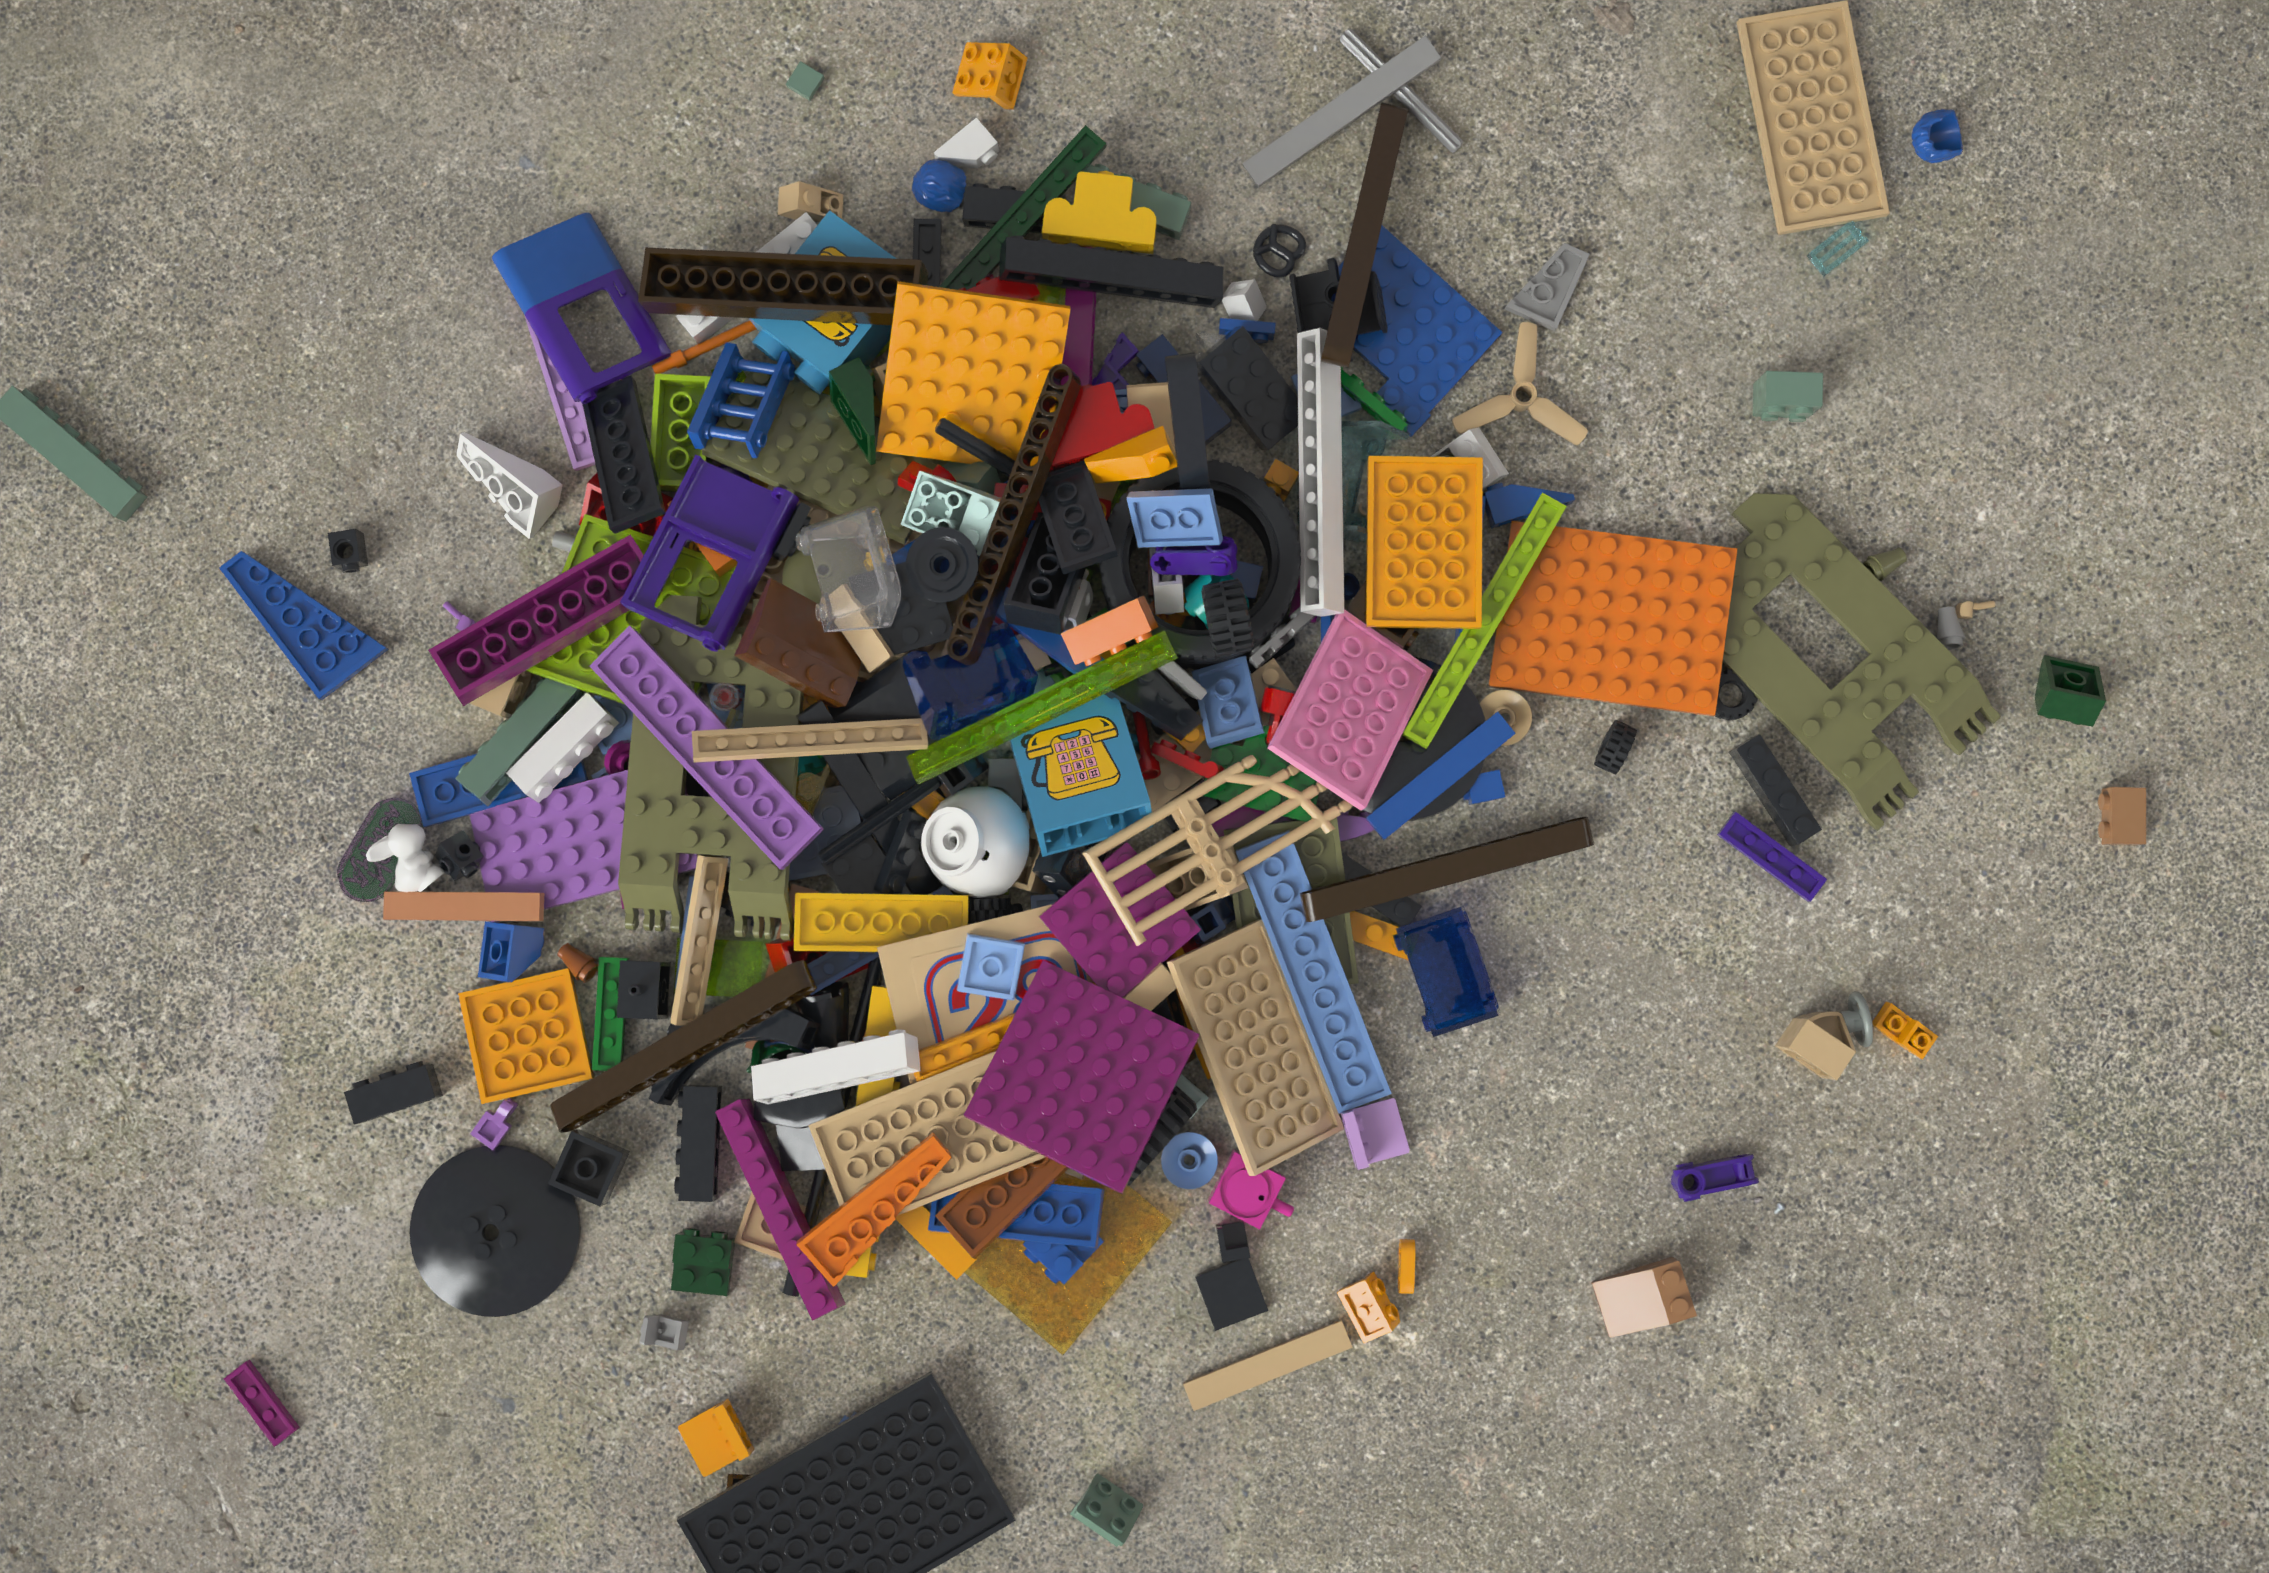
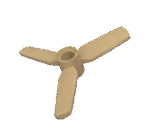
[1452,322,1588,446]

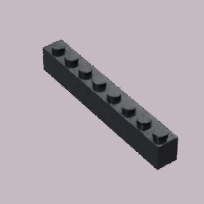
[999,236,1224,308]

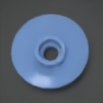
[1161,1132,1218,1189]

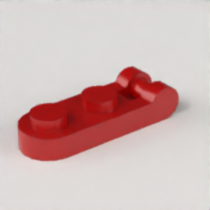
[1150,739,1225,779]

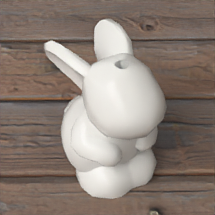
[366,824,445,892]

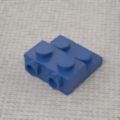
[1023,1236,1104,1284]

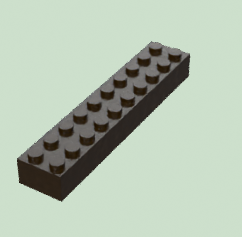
[638,247,929,325]

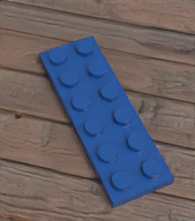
[409,754,588,828]
[928,1184,1104,1248]

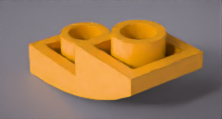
[1872,1002,1938,1060]

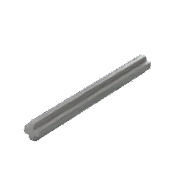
[1340,28,1463,153]

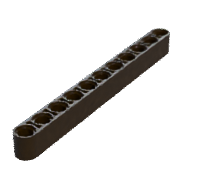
[1320,102,1408,368]
[947,364,1081,665]
[1300,817,1594,922]
[550,960,817,1133]

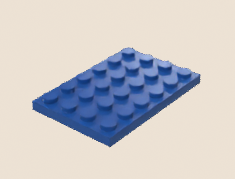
[1331,226,1503,413]

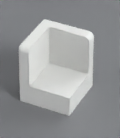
[1222,279,1266,321]

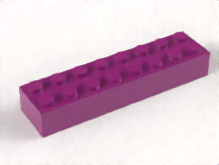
[428,534,663,706]

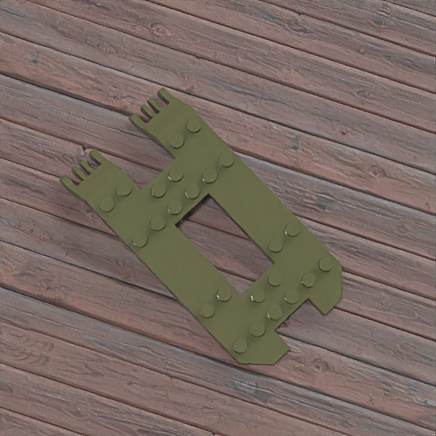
[1722,493,2001,831]
[618,595,804,941]

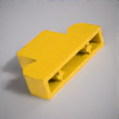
[1042,171,1156,254]

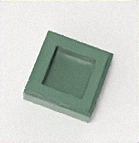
[786,61,825,101]

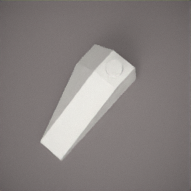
[456,432,563,539]

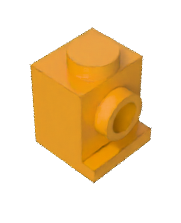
[1264,459,1299,502]

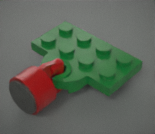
[1203,685,1320,822]

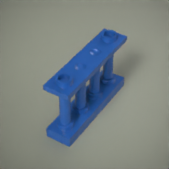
[687,342,795,458]

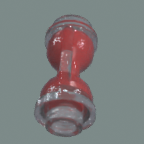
[710,682,745,711]

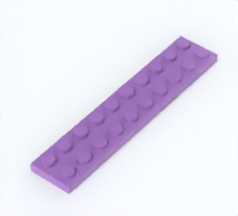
[590,625,824,870]

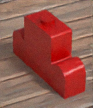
[1040,382,1155,472]

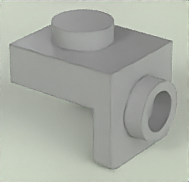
[640,1314,689,1350]

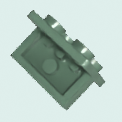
[1070,1474,1143,1547]

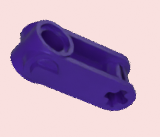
[1150,536,1238,576]
[1671,1154,1759,1202]

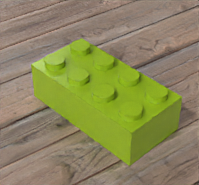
[650,374,712,492]

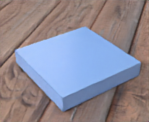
[957,933,1025,1001]

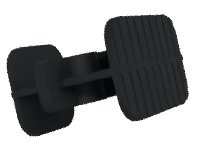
[1289,258,1388,362]

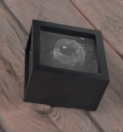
[1032,842,1107,898]

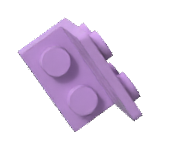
[1340,1098,1410,1170]

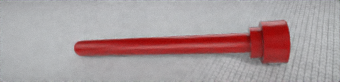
[1129,657,1161,780]

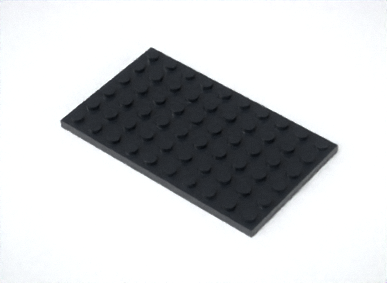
[677,1371,1015,1573]

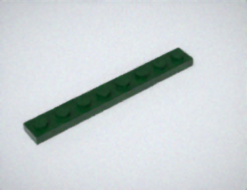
[939,125,1107,290]

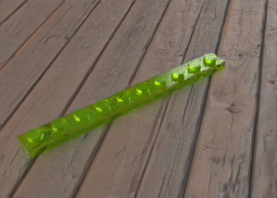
[906,630,1178,784]

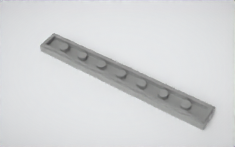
[1243,35,1441,188]

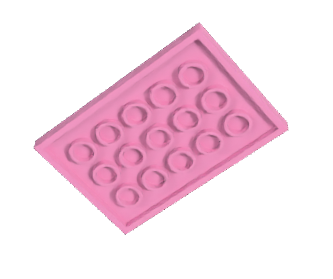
[1267,609,1433,810]

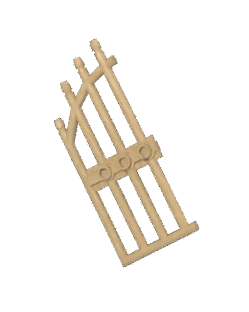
[1082,755,1353,946]

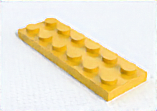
[794,893,968,952]

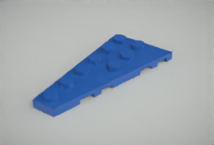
[219,551,389,700]

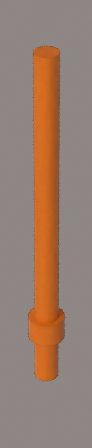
[652,320,757,374]

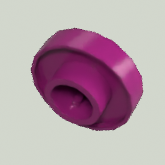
[604,740,631,775]

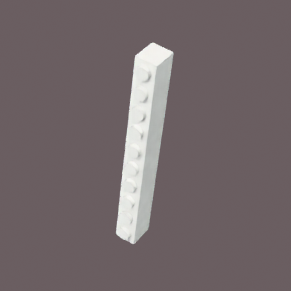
[1297,328,1344,617]

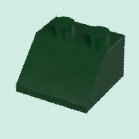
[2034,655,2106,727]

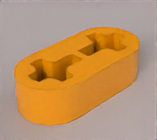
[1398,1239,1415,1294]

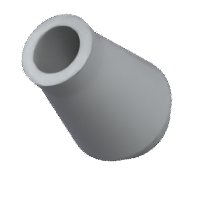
[1937,607,1965,650]

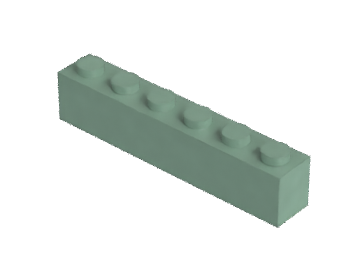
[0,386,148,522]
[455,678,590,806]

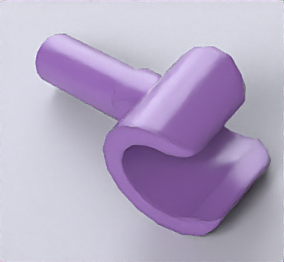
[443,601,476,631]

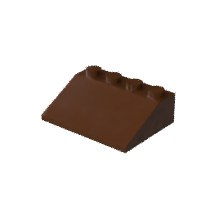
[734,578,861,708]

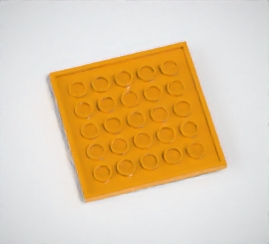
[876,281,1071,467]

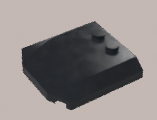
[827,651,974,800]

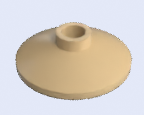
[1480,690,1532,746]

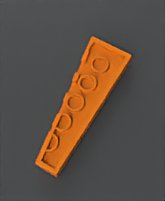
[796,1133,952,1287]

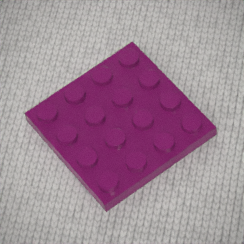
[1038,842,1201,997]

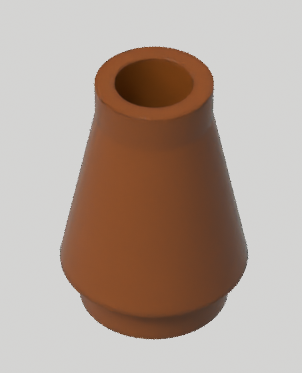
[557,943,598,983]

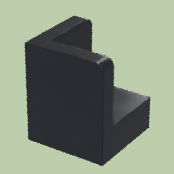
[1216,1221,1251,1263]

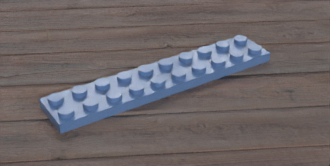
[1235,830,1392,1114]

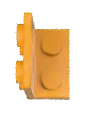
[952,42,1028,110]
[678,1399,755,1477]

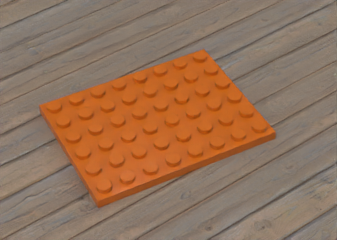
[1488,521,1738,716]

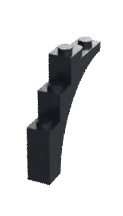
[648,1005,821,1106]

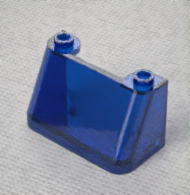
[902,622,1038,740]
[1393,905,1501,1037]

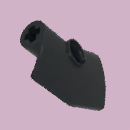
[753,1087,847,1129]

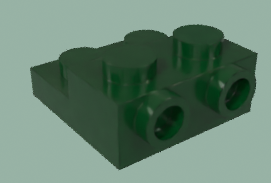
[671,1228,735,1296]

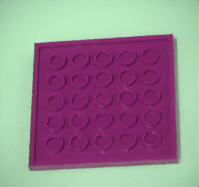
[964,960,1200,1194]

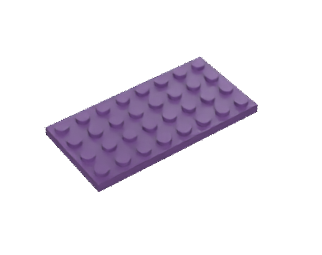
[470,770,698,922]

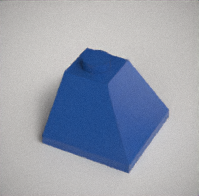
[478,921,544,982]

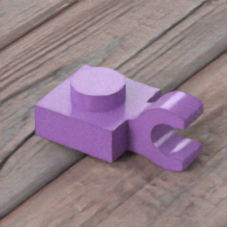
[470,1098,518,1150]

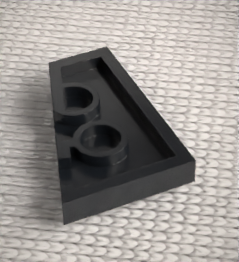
[1104,659,1203,741]

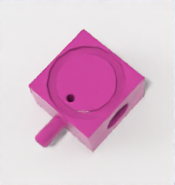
[1208,1149,1294,1230]

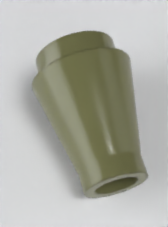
[1863,547,1907,581]

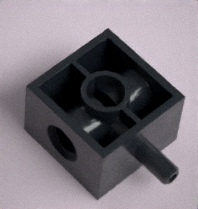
[617,960,671,1020]

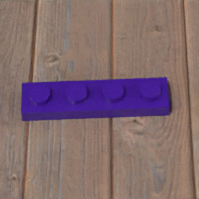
[1717,812,1827,902]

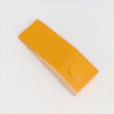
[1084,426,1177,483]

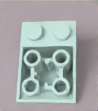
[901,471,1001,556]

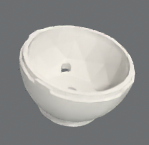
[921,786,1030,899]

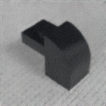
[933,745,989,798]

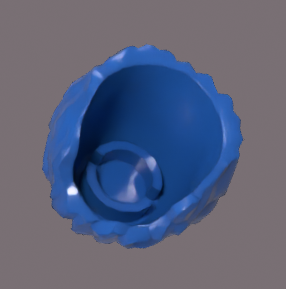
[1911,109,1963,163]
[912,159,967,212]

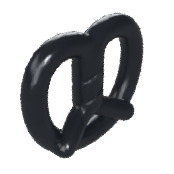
[1253,224,1306,278]

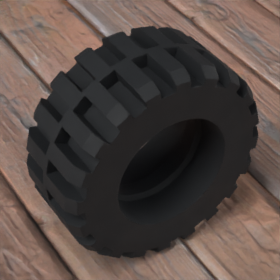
[1127,1085,1197,1186]

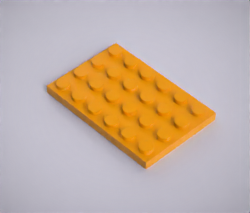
[1366,456,1483,629]

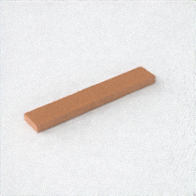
[383,892,544,921]

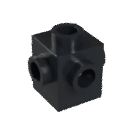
[434,830,483,881]

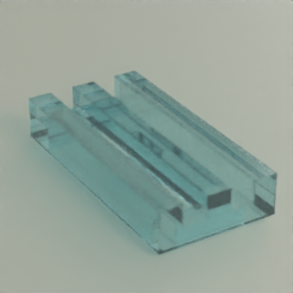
[1807,221,1869,277]

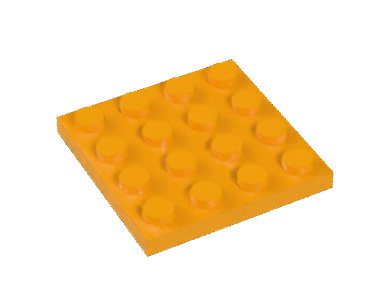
[458,968,594,1104]

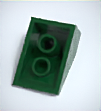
[829,357,876,465]

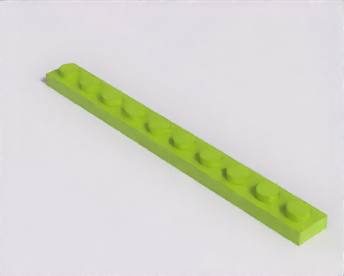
[1402,493,1567,749]

